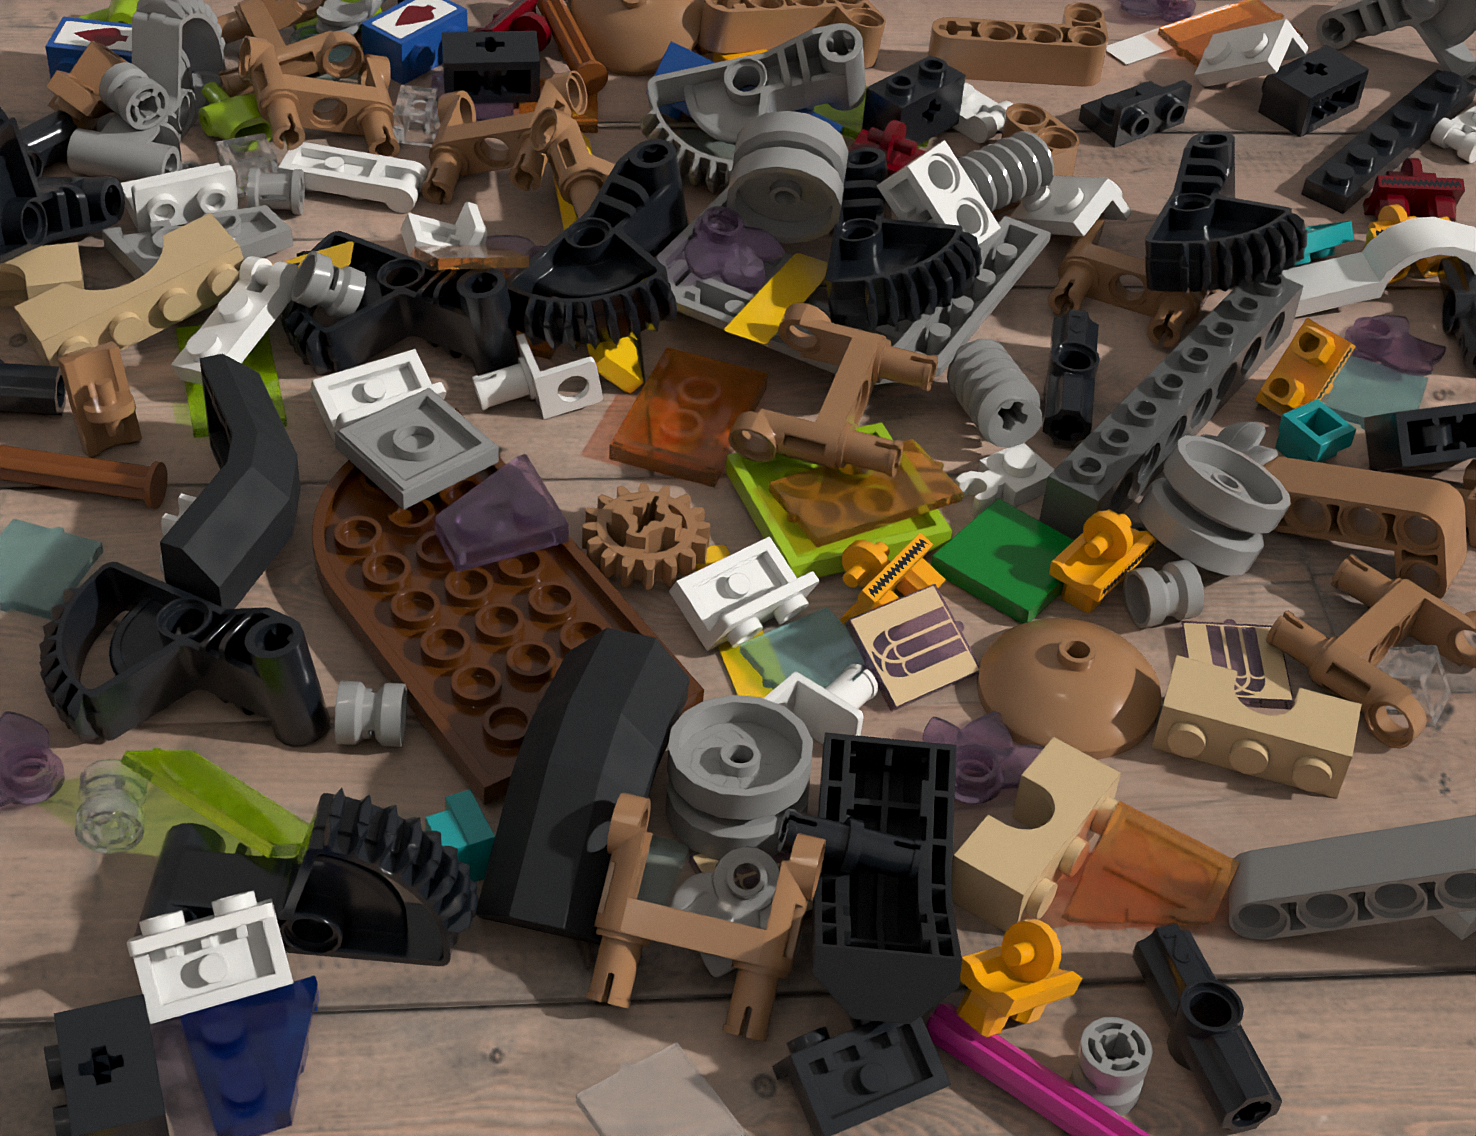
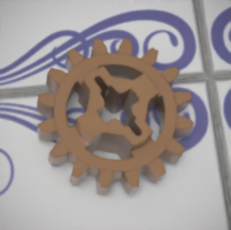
[582,483,710,590]

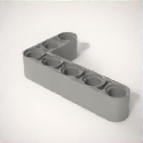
[1228,815,1476,940]

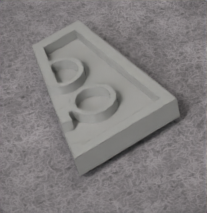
[102,205,293,279]

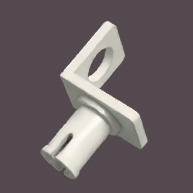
[472,333,603,419]
[764,664,878,744]

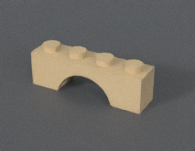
[14,213,244,366]

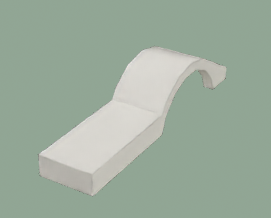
[1282,217,1476,317]

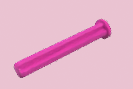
[926,1003,1151,1136]

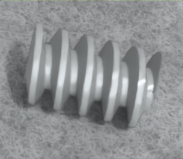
[957,131,1054,212]
[947,339,1042,447]

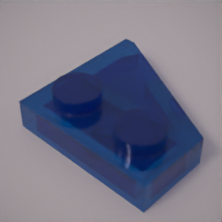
[180,975,320,1136]

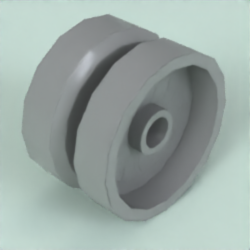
[726,111,848,244]
[1138,435,1291,575]
[666,695,813,860]

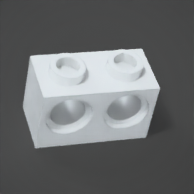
[877,140,1001,245]

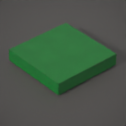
[931,498,1074,624]

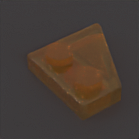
[1061,801,1239,925]

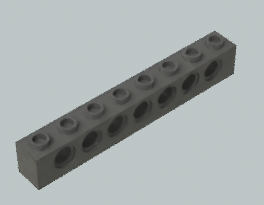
[1039,274,1304,540]

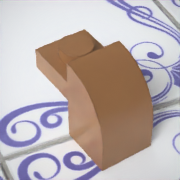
[46,41,129,131]

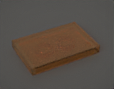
[609,347,768,488]

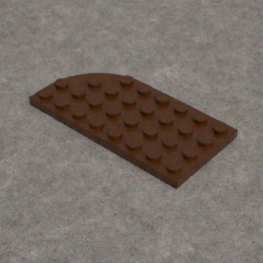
[312,408,704,805]

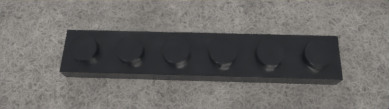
[1301,69,1476,214]

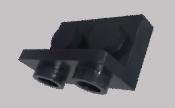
[1078,80,1192,148]
[772,1016,951,1136]

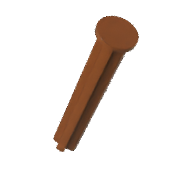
[536,0,608,95]
[0,445,168,508]

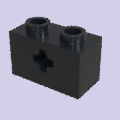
[442,31,540,104]
[1258,45,1369,137]
[862,55,966,145]
[1363,402,1476,471]
[44,994,170,1136]

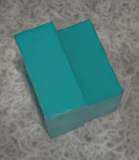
[1275,399,1356,463]
[425,789,495,882]

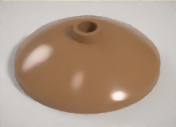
[570,0,704,76]
[977,618,1161,760]

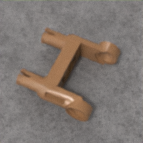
[217,0,364,98]
[238,36,400,158]
[421,70,587,205]
[530,107,661,253]
[1048,213,1218,348]
[728,303,938,477]
[1266,554,1476,749]
[585,792,826,1042]

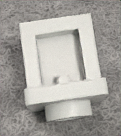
[400,202,487,266]

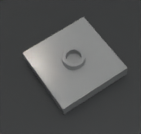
[335,388,499,509]

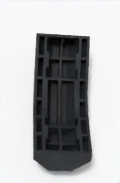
[160,353,300,609]
[476,628,690,945]
[812,732,962,1024]

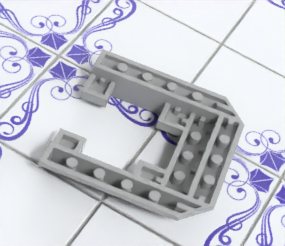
[656,186,1051,385]

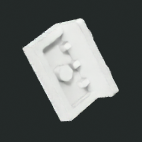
[1194,19,1308,87]
[121,162,239,233]
[1010,176,1132,236]
[310,349,446,447]
[669,536,820,651]
[126,890,293,1024]

